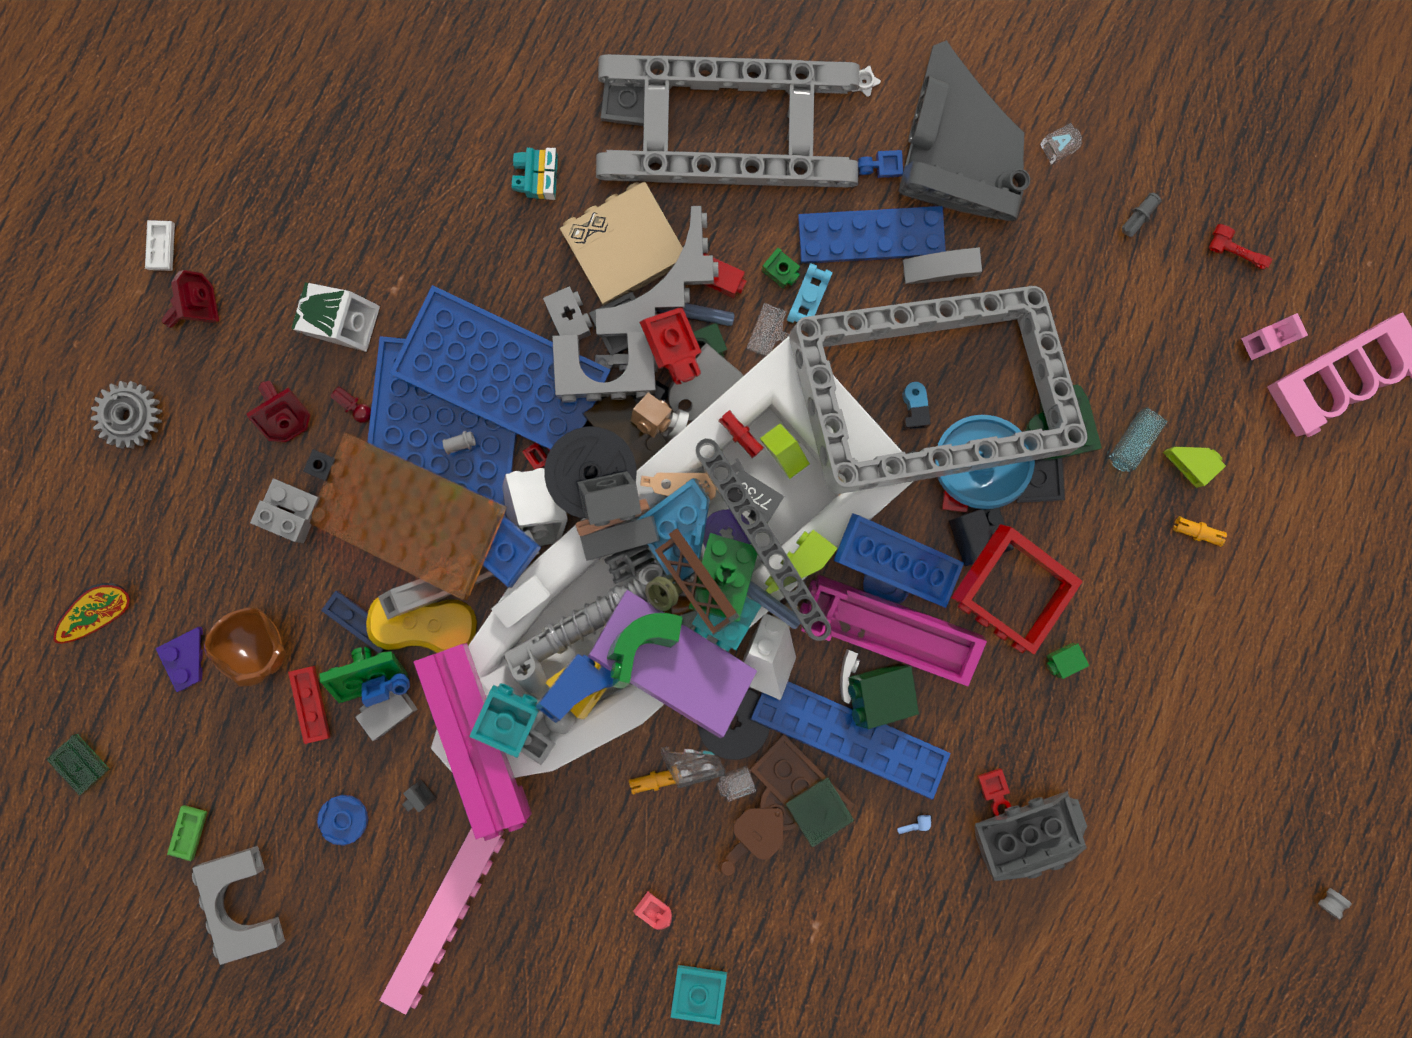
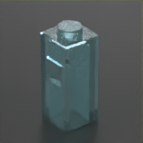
[1108,407,1168,472]

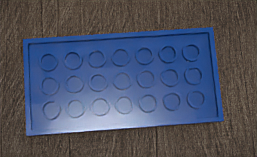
[389,285,611,450]

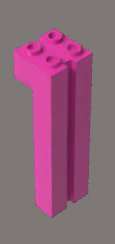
[799,575,987,686]
[414,643,532,841]

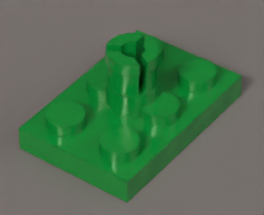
[689,533,757,622]
[319,647,409,703]

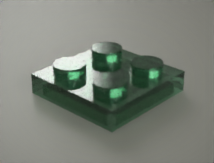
[785,777,854,848]

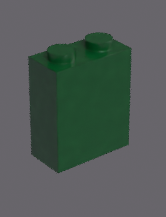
[848,663,919,729]

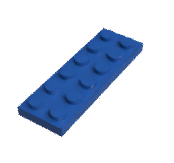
[798,206,946,264]
[833,513,964,608]

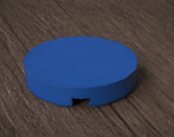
[317,795,368,845]

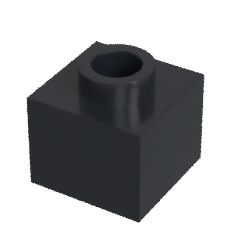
[303,449,340,482]

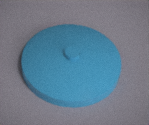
[934,415,1035,509]

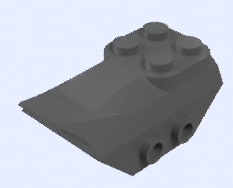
[974,791,1087,881]

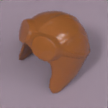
[204,608,286,686]

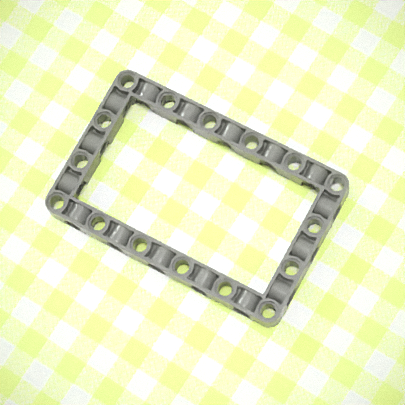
[789,286,1087,494]

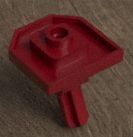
[161,270,219,328]
[246,381,311,442]

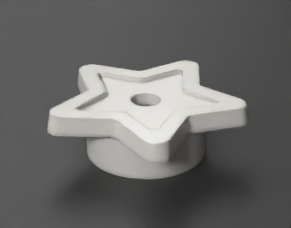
[852,66,881,97]

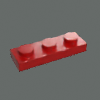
[288,666,331,744]

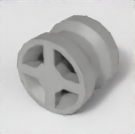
[1318,888,1352,920]

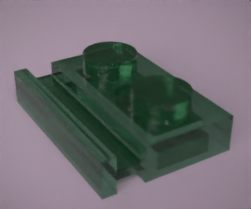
[46,734,110,796]

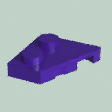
[155,627,203,692]

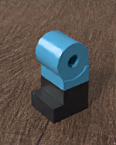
[902,382,931,430]

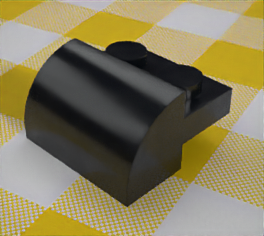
[948,508,1014,567]

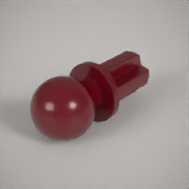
[331,386,371,423]

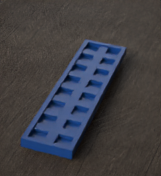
[750,681,951,800]

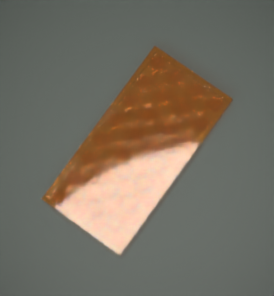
[310,433,507,600]

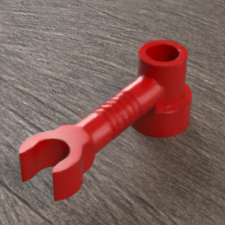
[1209,224,1273,270]

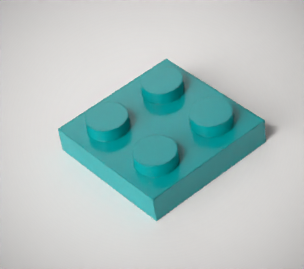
[670,965,727,1025]

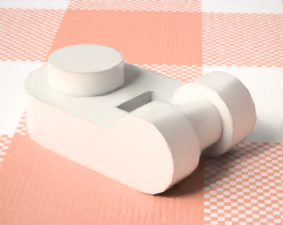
[661,409,689,442]

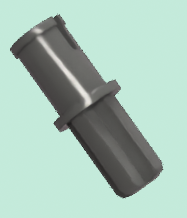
[1122,193,1162,237]

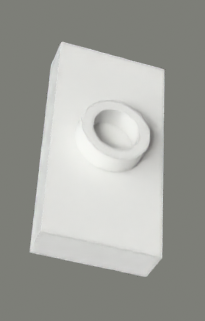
[145,220,175,271]

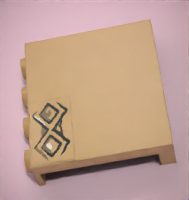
[560,181,683,306]

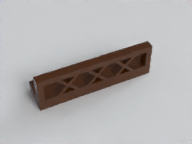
[655,528,739,635]

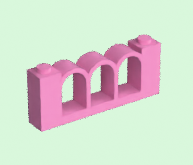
[1267,312,1412,437]

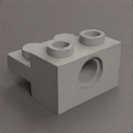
[250,479,320,543]

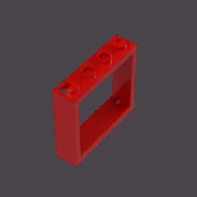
[951,524,1083,654]

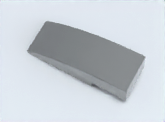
[903,247,982,284]

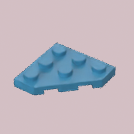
[637,478,710,584]

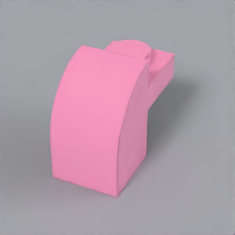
[1241,313,1308,360]

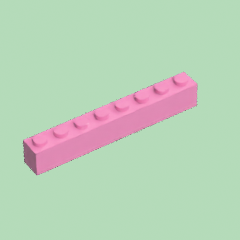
[379,828,505,1015]

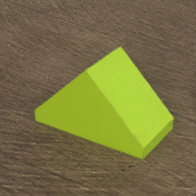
[759,424,810,479]

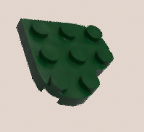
[1023,385,1102,461]

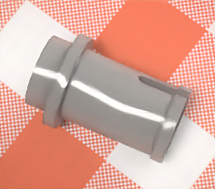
[442,431,476,455]

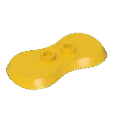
[366,597,477,653]

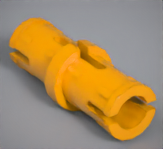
[1173,516,1227,547]
[629,768,680,795]

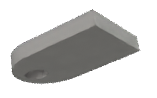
[668,343,743,420]

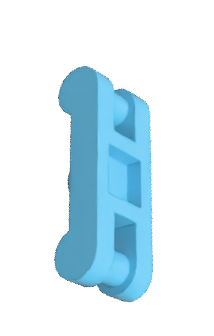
[787,263,833,323]

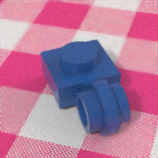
[858,150,903,178]
[362,674,410,707]

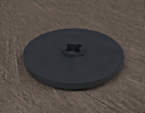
[697,689,770,760]

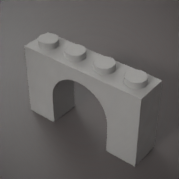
[553,331,656,403]
[192,846,285,965]

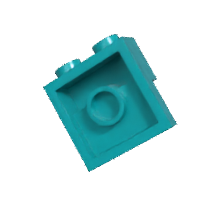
[692,597,762,652]
[469,683,539,758]

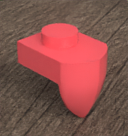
[633,891,672,930]

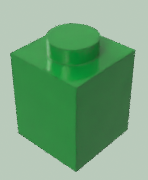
[1046,643,1089,679]

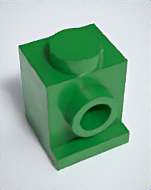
[762,247,800,289]

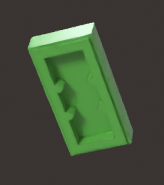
[167,805,207,861]

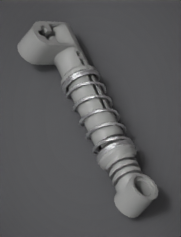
[505,564,667,694]

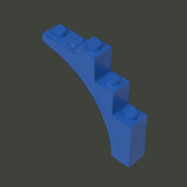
[535,654,631,723]

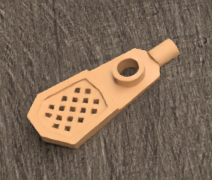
[640,473,716,501]

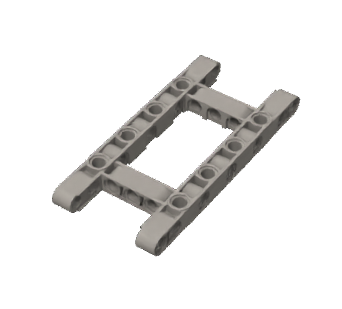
[596,54,860,187]

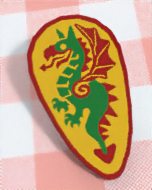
[53,583,130,644]

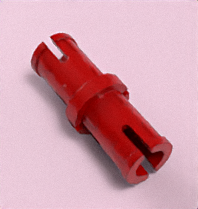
[718,410,764,458]

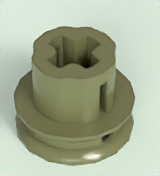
[645,574,683,611]

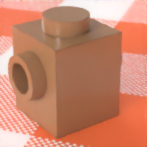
[630,393,672,438]

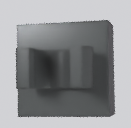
[402,780,436,812]

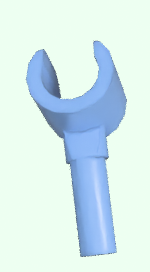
[897,815,931,834]

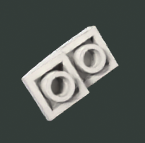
[491,575,551,629]
[840,649,860,703]

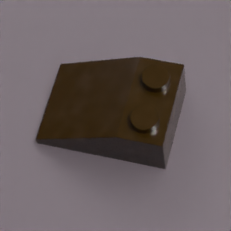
[582,395,667,469]

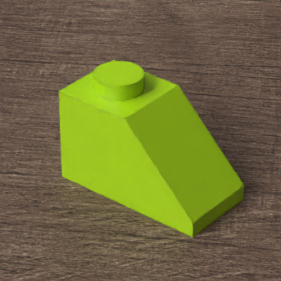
[1163,447,1226,488]

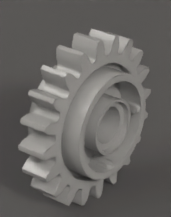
[91,381,162,449]

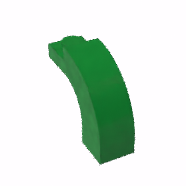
[607,613,683,689]

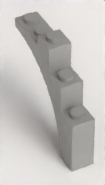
[596,206,719,337]
[378,530,539,619]

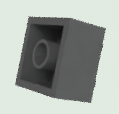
[577,471,642,526]

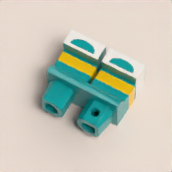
[512,148,558,200]

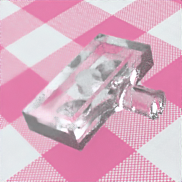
[747,303,790,357]

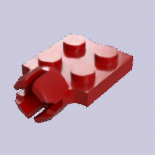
[639,307,702,385]

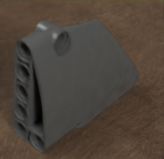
[898,40,1030,221]

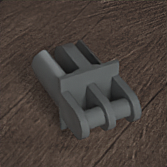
[604,545,656,584]

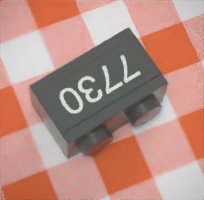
[727,469,785,523]

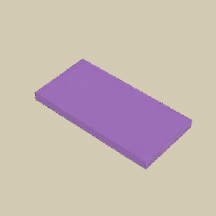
[588,590,757,738]

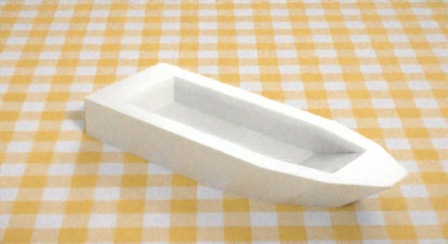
[431,336,913,778]

